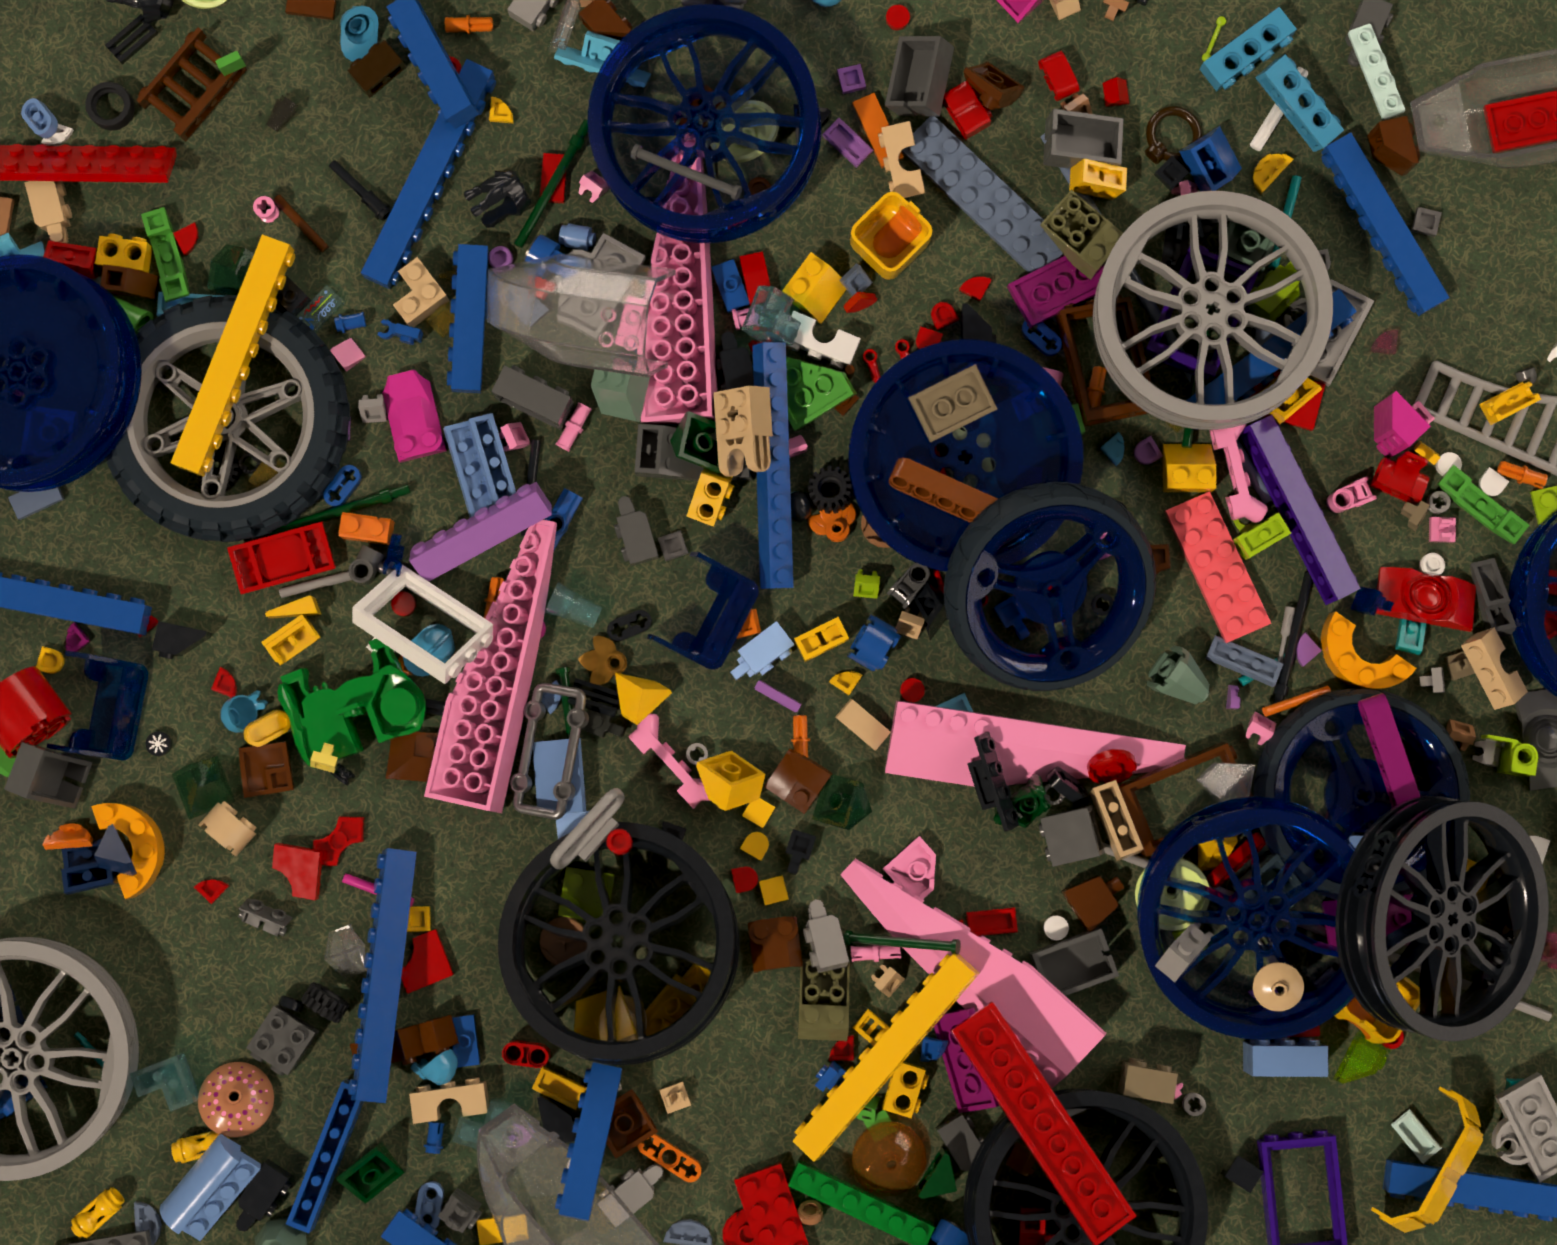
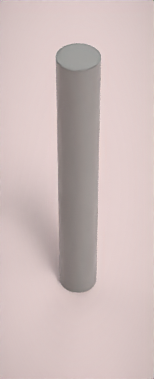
[279,571,352,598]

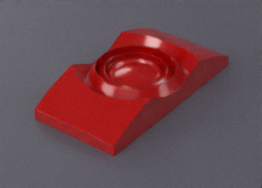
[227,521,336,594]
[1375,567,1476,632]

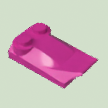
[382,370,447,463]

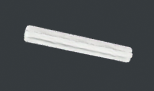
[1250,67,1308,151]

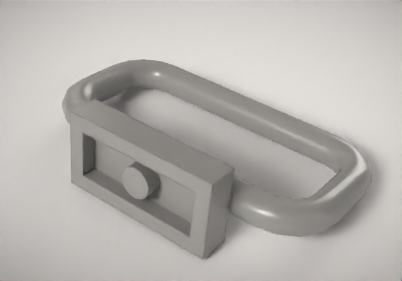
[550,788,625,869]

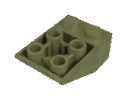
[1040,190,1123,280]
[798,959,850,1041]

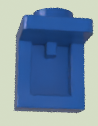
[815,1061,846,1092]

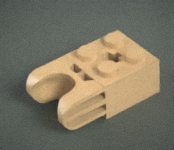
[714,386,773,477]

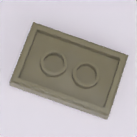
[908,364,997,442]

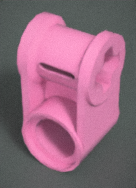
[1326,477,1377,513]

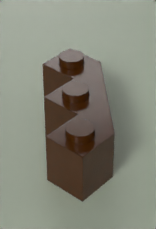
[350,1015,459,1065]

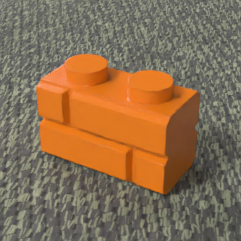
[339,512,395,546]

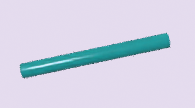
[1268,175,1302,269]

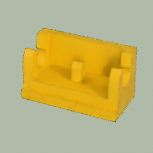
[1479,382,1541,426]
[261,614,321,666]

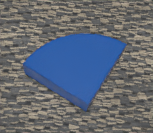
[920,1037,948,1062]

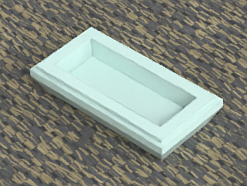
[1391,1109,1442,1164]

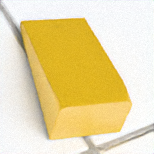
[265,595,321,619]

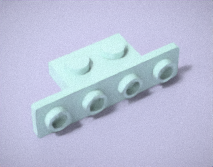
[1348,24,1405,120]

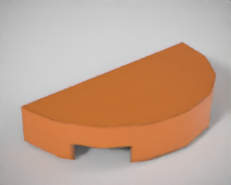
[42,823,93,850]

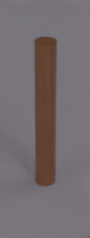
[273,195,329,253]

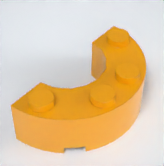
[1321,611,1417,690]
[91,803,165,899]

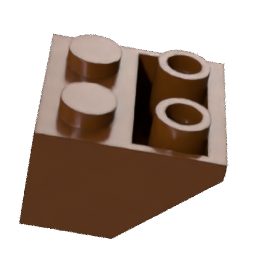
[1367,116,1420,176]

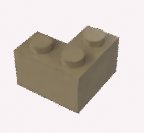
[1118,1057,1178,1104]

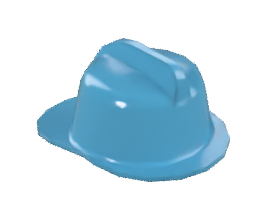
[340,6,379,62]
[403,624,455,676]

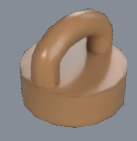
[798,1200,823,1225]

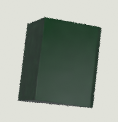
[670,411,721,474]
[336,1142,405,1204]
[915,1146,957,1199]

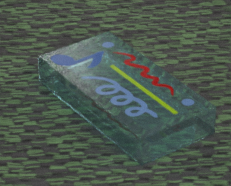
[296,285,345,333]

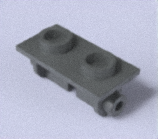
[238,898,293,937]

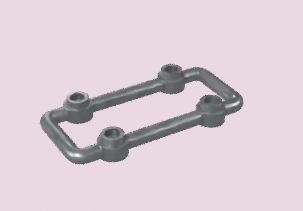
[510,683,589,820]

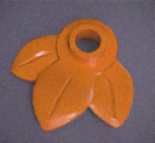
[808,497,856,542]

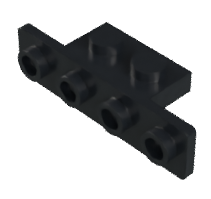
[967,732,1019,832]

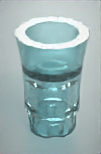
[545,582,602,628]

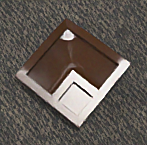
[386,732,438,782]
[238,741,295,798]
[764,748,832,814]

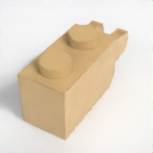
[24,181,72,243]

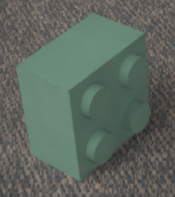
[1215,222,1275,278]

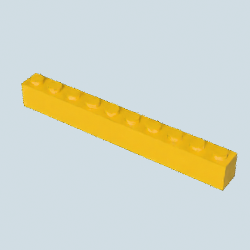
[171,234,295,477]
[792,954,980,1162]

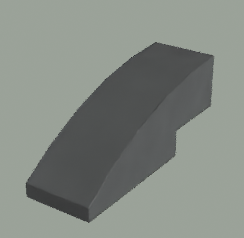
[1470,558,1517,637]

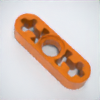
[637,1134,702,1182]

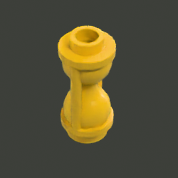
[171,1131,230,1163]
[71,1187,125,1238]

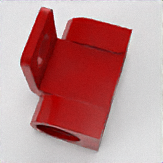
[42,241,100,304]
[1370,451,1430,505]

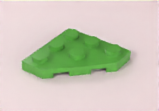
[786,356,857,431]

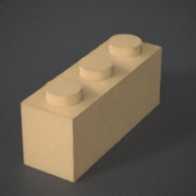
[1090,780,1143,861]

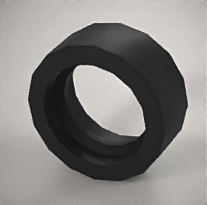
[85,82,135,131]

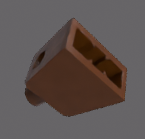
[1061,875,1124,932]

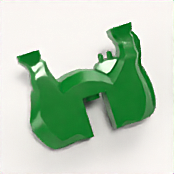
[277,639,426,769]

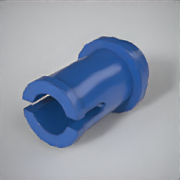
[334,312,366,333]
[423,1122,445,1154]

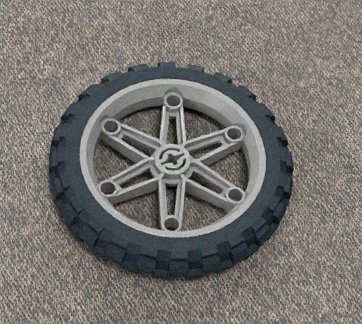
[99,295,350,542]

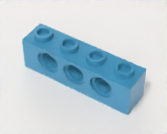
[1199,7,1297,92]
[1255,54,1344,152]

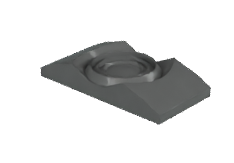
[1515,688,1557,791]

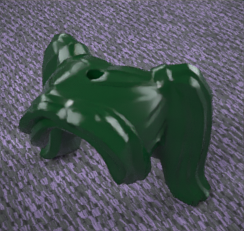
[993,774,1051,828]

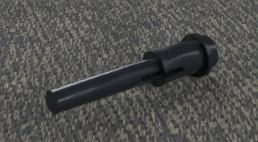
[329,160,391,221]

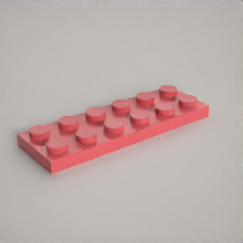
[1165,491,1271,643]

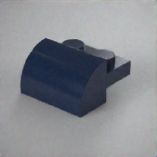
[61,839,120,895]

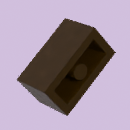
[347,40,406,98]

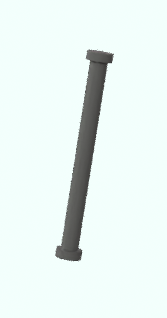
[631,144,742,200]

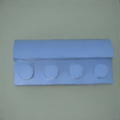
[443,413,516,518]
[160,1134,261,1241]

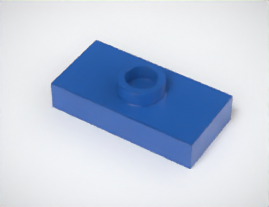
[711,259,750,313]
[452,1014,481,1068]

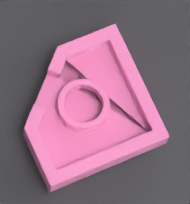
[882,836,936,899]

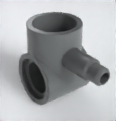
[348,545,394,585]

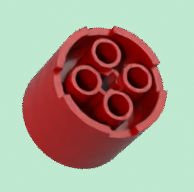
[0,666,72,759]

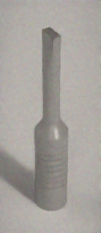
[1278,606,1295,663]

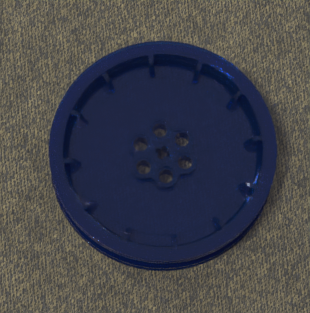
[0,254,142,492]
[849,339,1083,573]

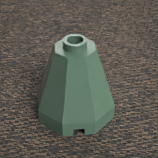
[1147,645,1210,704]
[254,1217,307,1245]

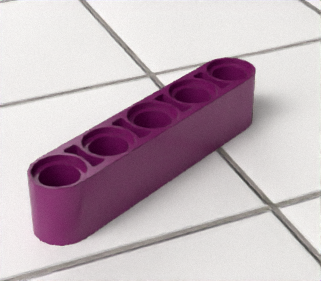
[1358,693,1421,808]

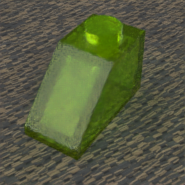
[1333,1035,1387,1084]

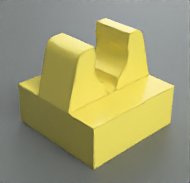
[310,743,338,773]

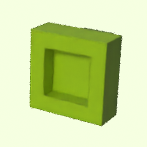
[853,569,880,599]

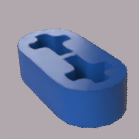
[1021,321,1062,356]
[324,465,362,507]

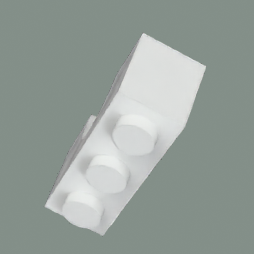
[782,311,861,370]

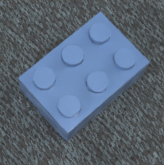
[1243,1037,1328,1077]

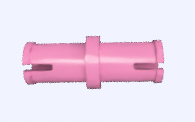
[555,402,592,452]
[851,945,901,962]

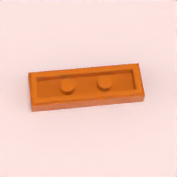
[852,93,904,168]

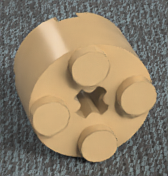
[198,801,257,857]

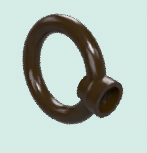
[1145,106,1202,164]

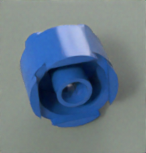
[847,614,901,671]

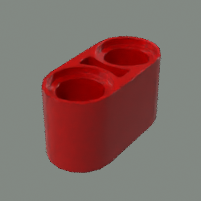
[1038,50,1080,101]
[502,1040,551,1068]

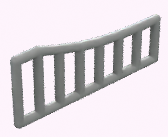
[1415,361,1557,476]

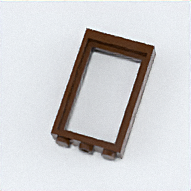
[1056,295,1151,427]
[1118,742,1256,857]

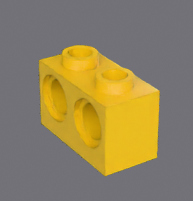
[1069,159,1127,200]
[95,234,153,273]
[686,468,734,527]
[794,617,849,662]
[882,1062,928,1119]

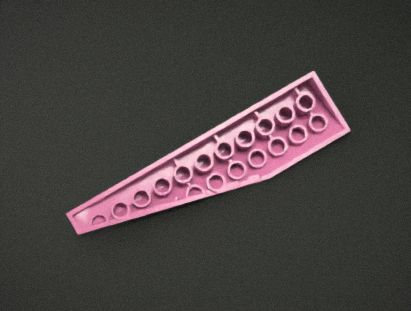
[637,135,717,424]
[424,520,557,813]
[885,700,1186,787]
[840,858,1106,1088]

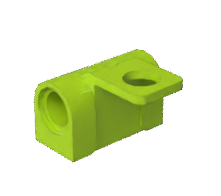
[1233,512,1291,560]
[1481,735,1538,777]

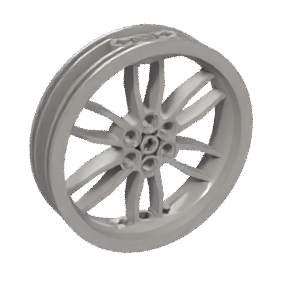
[1093,191,1333,430]
[0,937,139,1181]

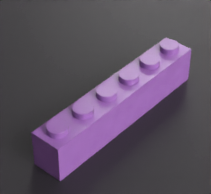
[409,482,552,582]

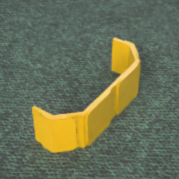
[1371,1087,1483,1233]

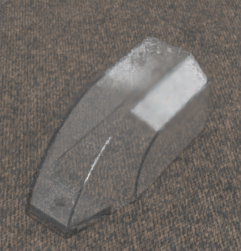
[1410,49,1557,168]
[485,254,676,377]
[477,1104,659,1245]

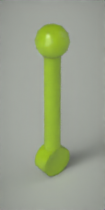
[1202,16,1226,61]

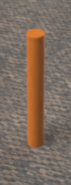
[1262,686,1331,717]

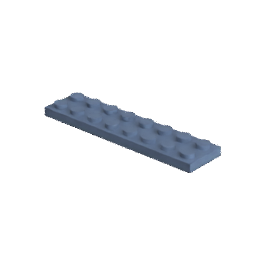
[901,116,1063,273]

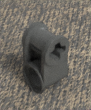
[886,563,930,609]

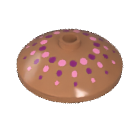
[198,1062,274,1138]

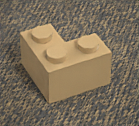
[393,257,450,327]

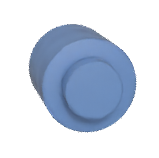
[559,223,596,251]

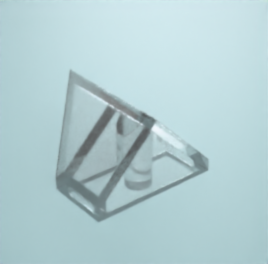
[1196,763,1255,815]
[324,924,367,979]

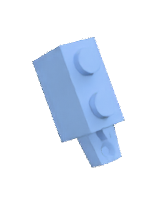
[730,621,794,680]

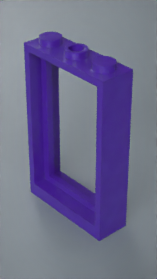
[1144,245,1258,382]
[1257,1129,1347,1245]

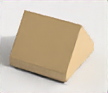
[1049,0,1081,20]

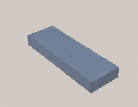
[1205,635,1283,687]

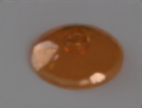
[852,1121,926,1196]

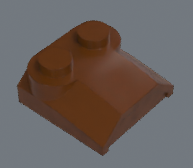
[963,62,1025,110]
[748,917,803,973]
[606,1089,658,1159]

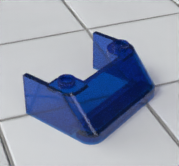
[647,552,759,670]
[46,651,148,761]

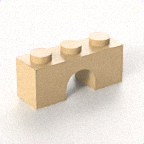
[878,121,926,198]
[1461,627,1528,710]
[409,1077,490,1124]

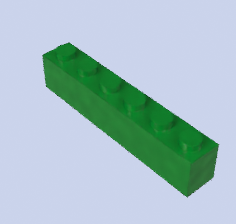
[788,1159,935,1245]

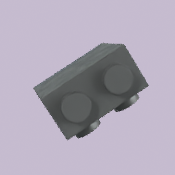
[1039,805,1105,867]
[246,1004,319,1076]

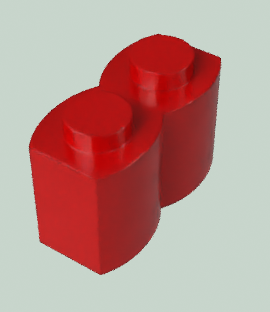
[943,80,992,140]

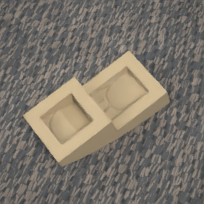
[836,699,891,751]

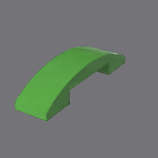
[141,207,190,303]
[1438,465,1530,545]

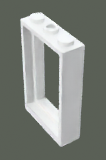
[352,564,493,684]

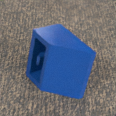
[1179,126,1242,192]

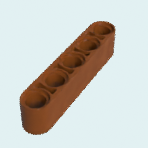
[889,458,998,523]

